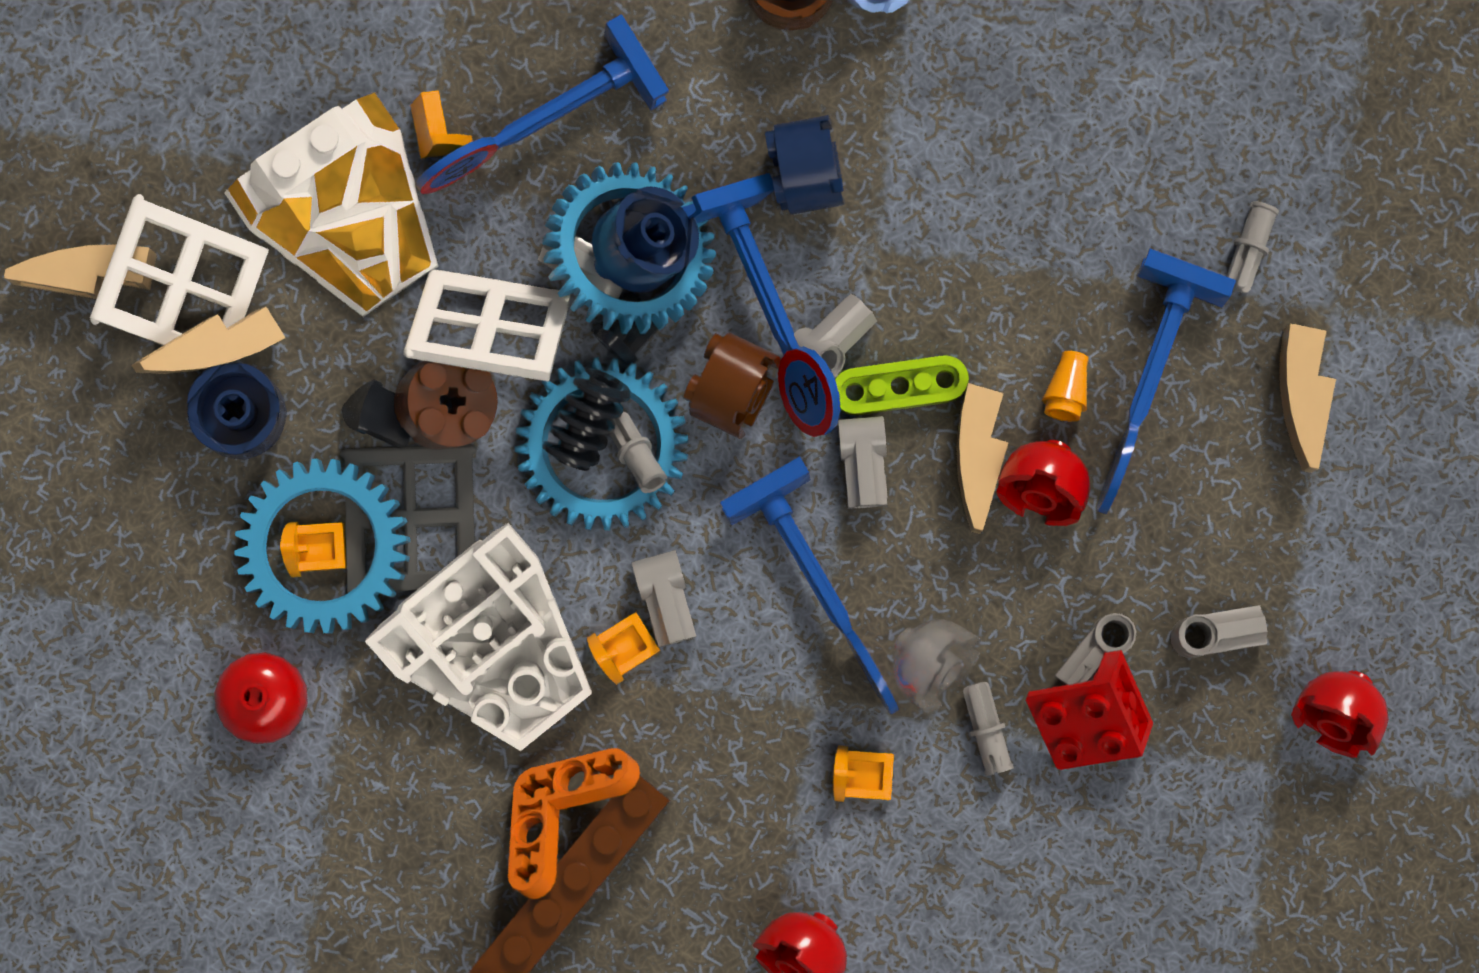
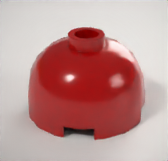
[996,440,1090,526]
[214,652,308,744]
[1291,671,1389,758]
[753,912,847,973]

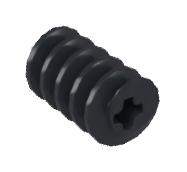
[542,368,631,471]

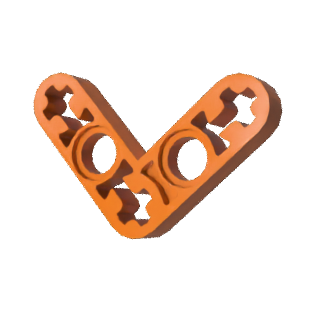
[508,748,640,899]

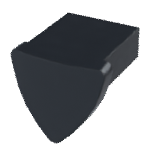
[591,291,658,365]
[342,379,410,448]

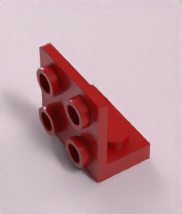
[1026,650,1153,770]

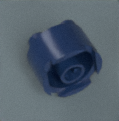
[765,115,845,215]
[592,186,699,292]
[187,363,287,460]

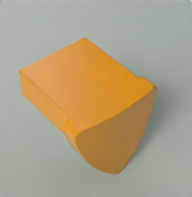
[410,90,473,159]
[280,522,347,578]
[587,612,660,685]
[832,745,894,802]

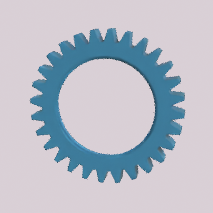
[542,162,716,334]
[515,357,689,531]
[234,458,410,634]

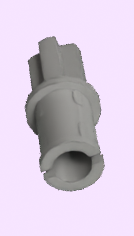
[1226,201,1279,293]
[609,412,667,493]
[963,682,1014,776]

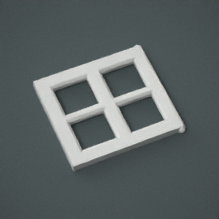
[90,194,269,364]
[403,269,571,382]

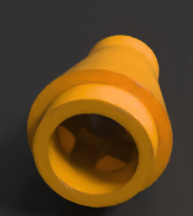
[1042,351,1089,422]

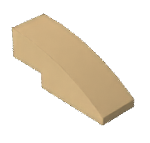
[4,244,157,299]
[132,307,285,374]
[1280,323,1336,473]
[956,383,1009,534]

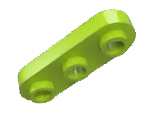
[835,355,969,416]

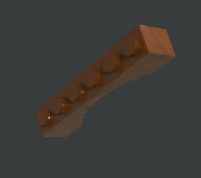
[468,775,671,973]

